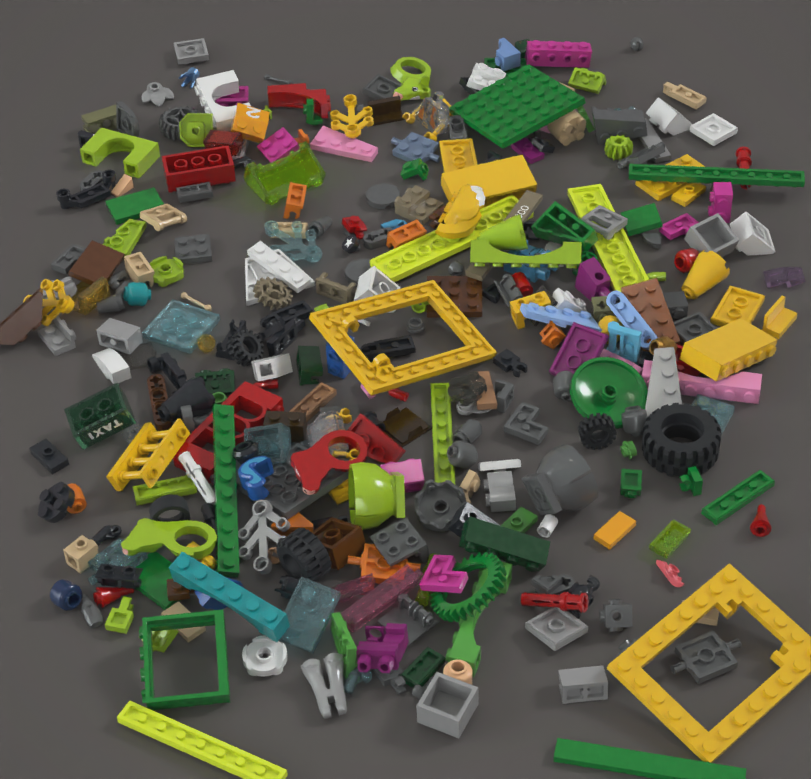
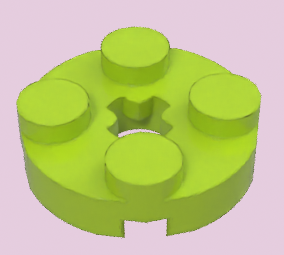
[150,256,184,287]

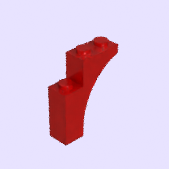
[267,83,331,119]

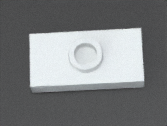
[478,459,521,472]

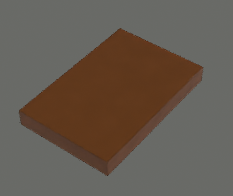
[68,240,125,290]

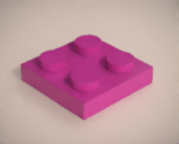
[257,127,301,167]

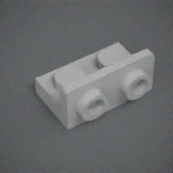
[38,316,76,356]

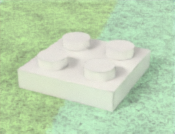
[690,113,738,146]

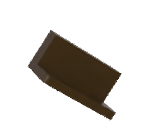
[367,96,404,126]

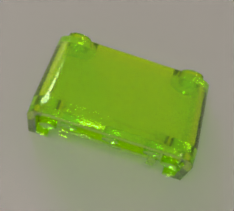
[243,141,326,205]

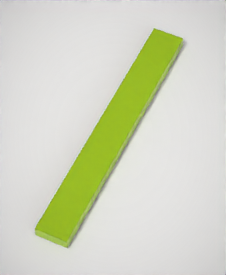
[430,383,455,484]

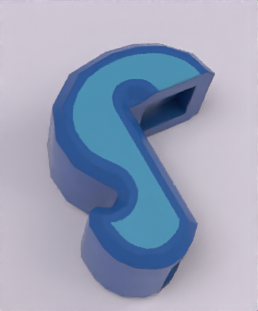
[238,456,274,501]

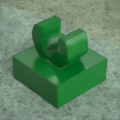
[679,466,703,496]

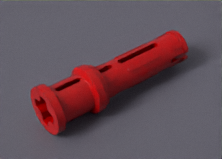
[736,146,752,189]
[521,592,588,613]

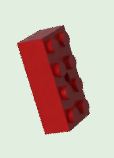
[162,145,236,192]

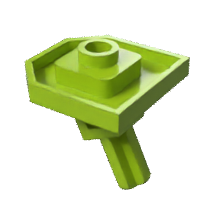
[179,113,214,147]

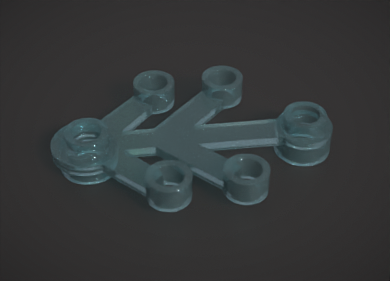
[264,220,323,262]

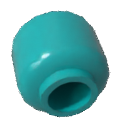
[123,282,151,306]

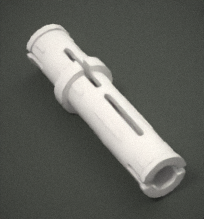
[178,451,215,506]

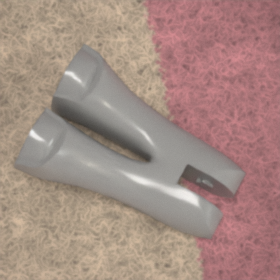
[301,653,347,719]

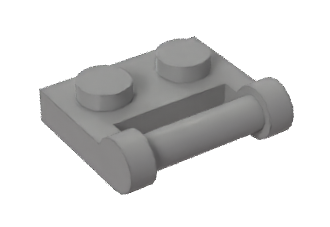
[581,205,628,240]

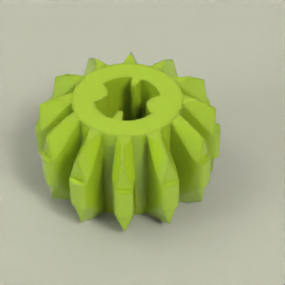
[604,134,633,161]

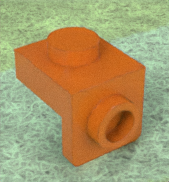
[539,321,566,350]

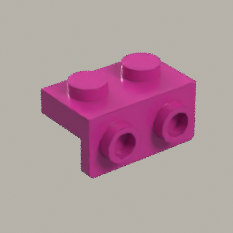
[215,86,249,107]

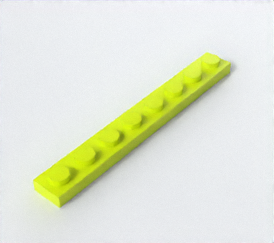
[117,701,288,779]

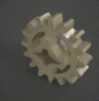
[253,277,293,310]

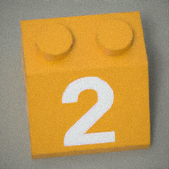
[229,103,270,143]

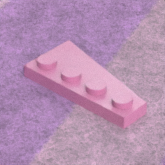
[310,126,378,162]

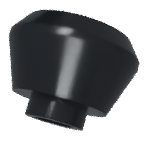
[232,440,259,465]

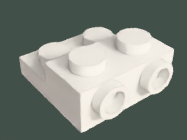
[467,63,506,91]

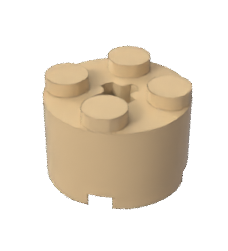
[547,110,586,146]

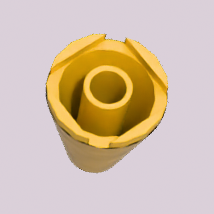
[681,250,730,299]

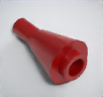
[750,504,772,537]
[93,587,134,608]

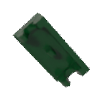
[296,346,323,386]

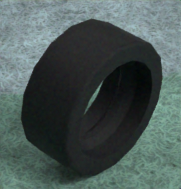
[149,495,191,522]

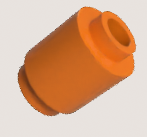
[67,483,87,514]

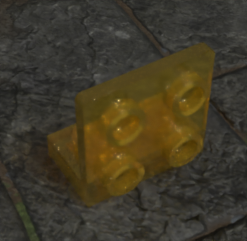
[68,276,110,316]

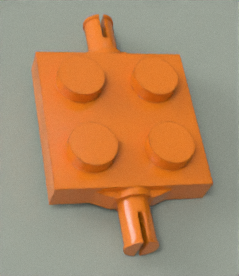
[347,543,421,586]

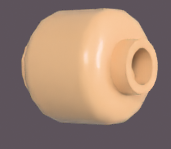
[443,660,473,685]

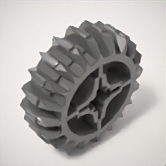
[159,106,199,141]

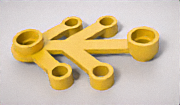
[330,94,374,139]
[23,279,74,326]

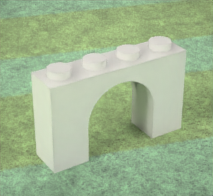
[194,70,251,134]

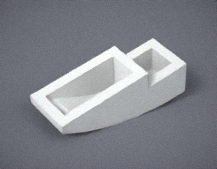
[92,348,131,385]

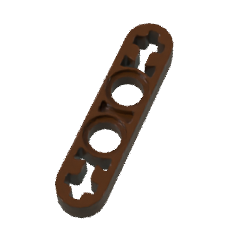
[147,374,173,431]

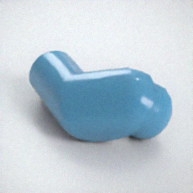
[380,219,407,229]

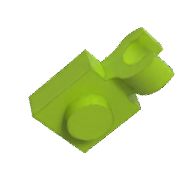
[105,596,134,634]

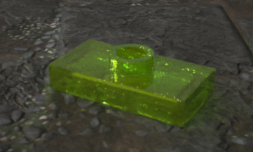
[649,519,691,559]

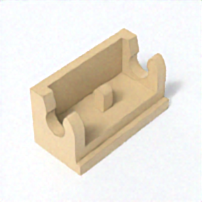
[124,252,155,287]

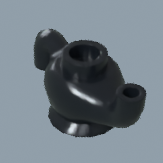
[569,575,600,619]

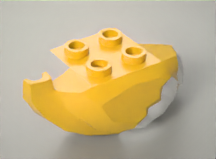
[435,184,485,239]

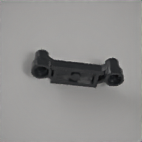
[56,169,116,209]
[147,352,187,394]

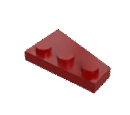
[336,413,406,463]

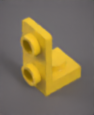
[510,291,551,330]

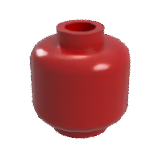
[674,248,699,273]

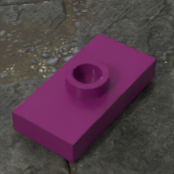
[511,138,545,164]

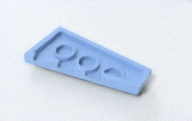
[520,302,602,332]

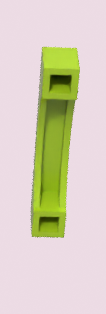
[470,240,582,269]

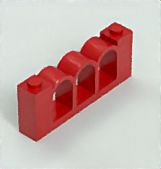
[173,381,284,484]

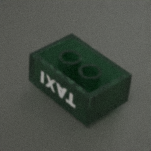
[64,383,136,450]

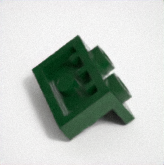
[195,368,235,395]

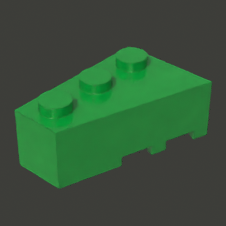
[531,201,598,251]

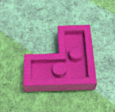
[659,213,699,240]
[419,555,468,593]

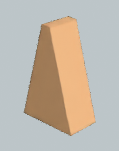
[111,174,134,197]

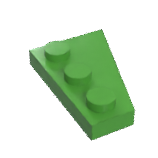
[330,612,358,679]

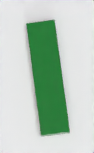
[701,470,775,525]

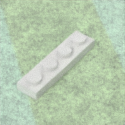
[247,241,311,293]

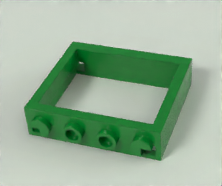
[139,610,230,710]

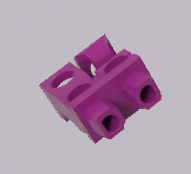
[356,623,409,673]

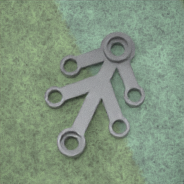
[238,500,290,574]

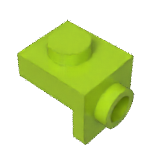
[141,629,179,653]

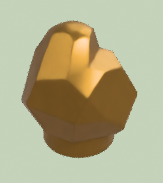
[649,336,677,355]

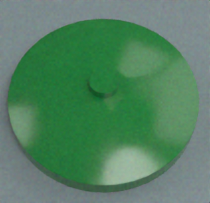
[570,357,648,429]

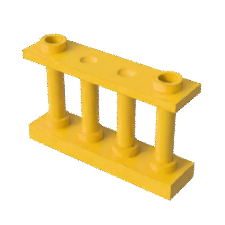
[106,418,190,491]

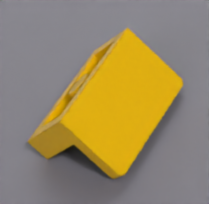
[762,295,798,339]

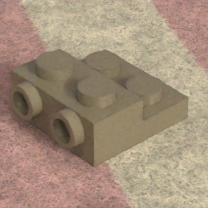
[394,185,444,225]

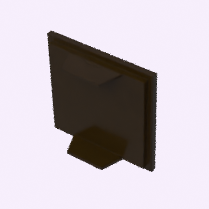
[383,407,432,448]

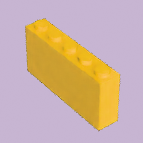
[441,155,537,208]
[680,318,778,382]

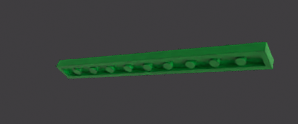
[629,164,805,188]
[213,404,240,578]

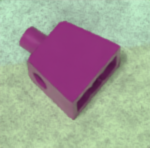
[575,257,611,301]

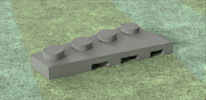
[645,347,682,417]

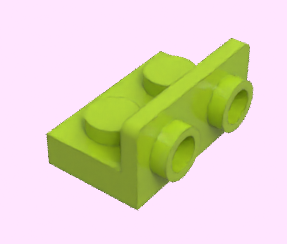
[568,67,607,94]

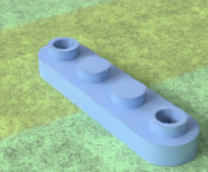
[606,290,658,350]

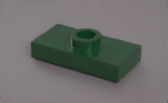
[400,647,446,688]

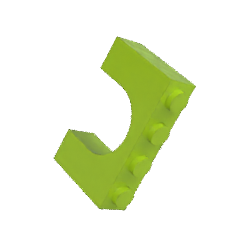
[80,127,160,178]

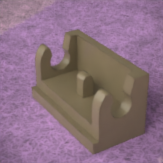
[315,272,356,304]

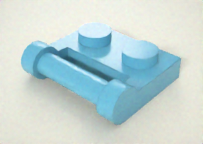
[606,321,642,364]

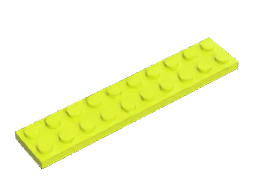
[567,184,649,291]
[370,195,534,282]

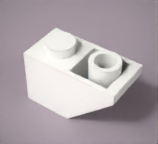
[549,288,588,312]
[251,353,293,382]

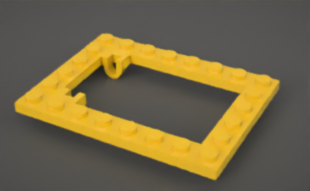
[309,280,497,396]
[607,563,811,763]

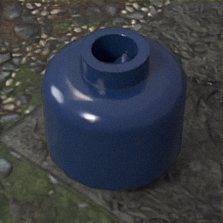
[50,579,83,611]

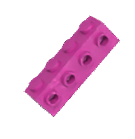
[525,40,592,68]

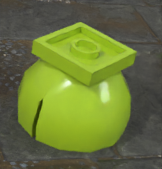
[348,462,405,530]

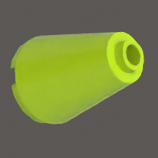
[477,214,528,250]

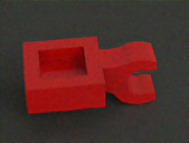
[341,216,367,239]

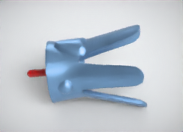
[179,67,200,89]

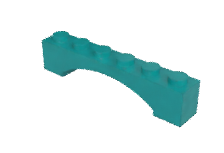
[169,552,290,643]

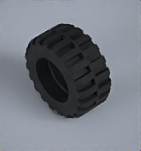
[642,403,721,478]

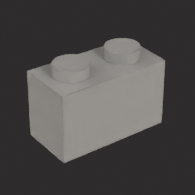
[96,318,143,354]

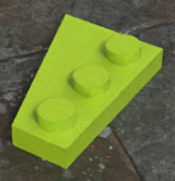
[103,219,147,256]

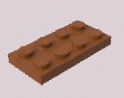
[621,278,680,352]

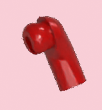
[253,379,279,389]
[388,387,409,402]

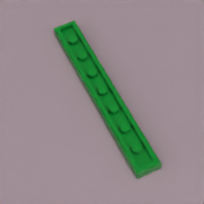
[553,738,746,779]

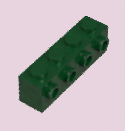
[459,516,551,572]

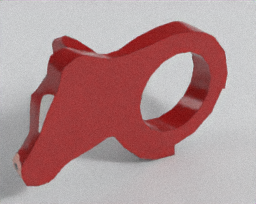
[291,430,367,495]

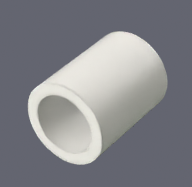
[537,514,558,538]

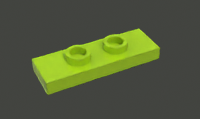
[133,475,197,506]

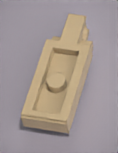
[663,82,707,110]

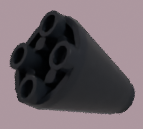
[158,376,215,422]

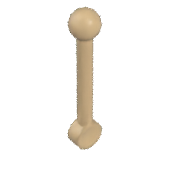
[181,292,212,312]

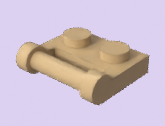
[140,204,187,231]

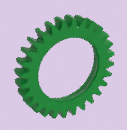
[430,552,507,622]

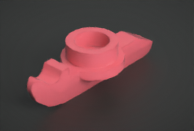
[656,560,684,587]

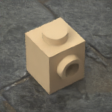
[63,535,100,574]

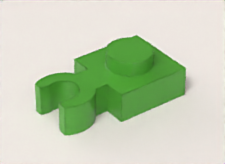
[577,105,594,133]

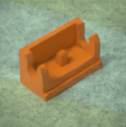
[283,182,307,219]
[386,219,427,249]

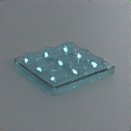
[142,299,220,354]

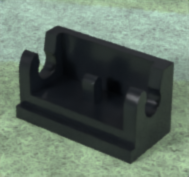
[216,320,247,360]

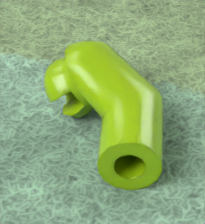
[647,272,666,281]

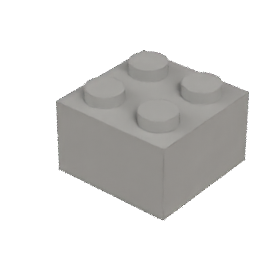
[684,213,739,257]
[416,672,479,738]

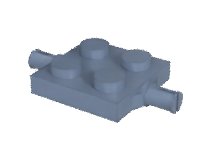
[391,132,441,163]

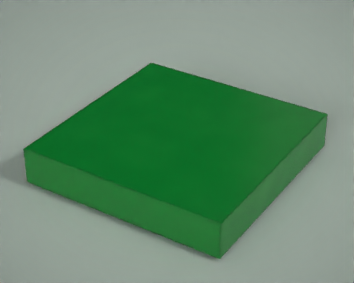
[621,203,663,236]

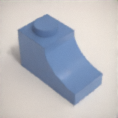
[495,38,521,71]

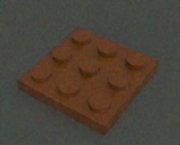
[427,275,482,318]

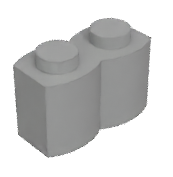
[483,471,516,512]

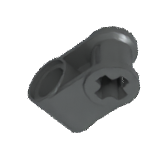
[449,115,467,140]

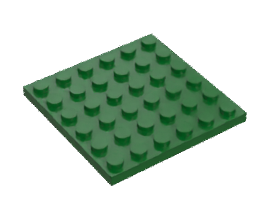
[449,64,586,149]

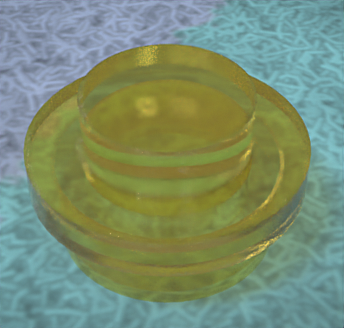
[197,334,216,353]

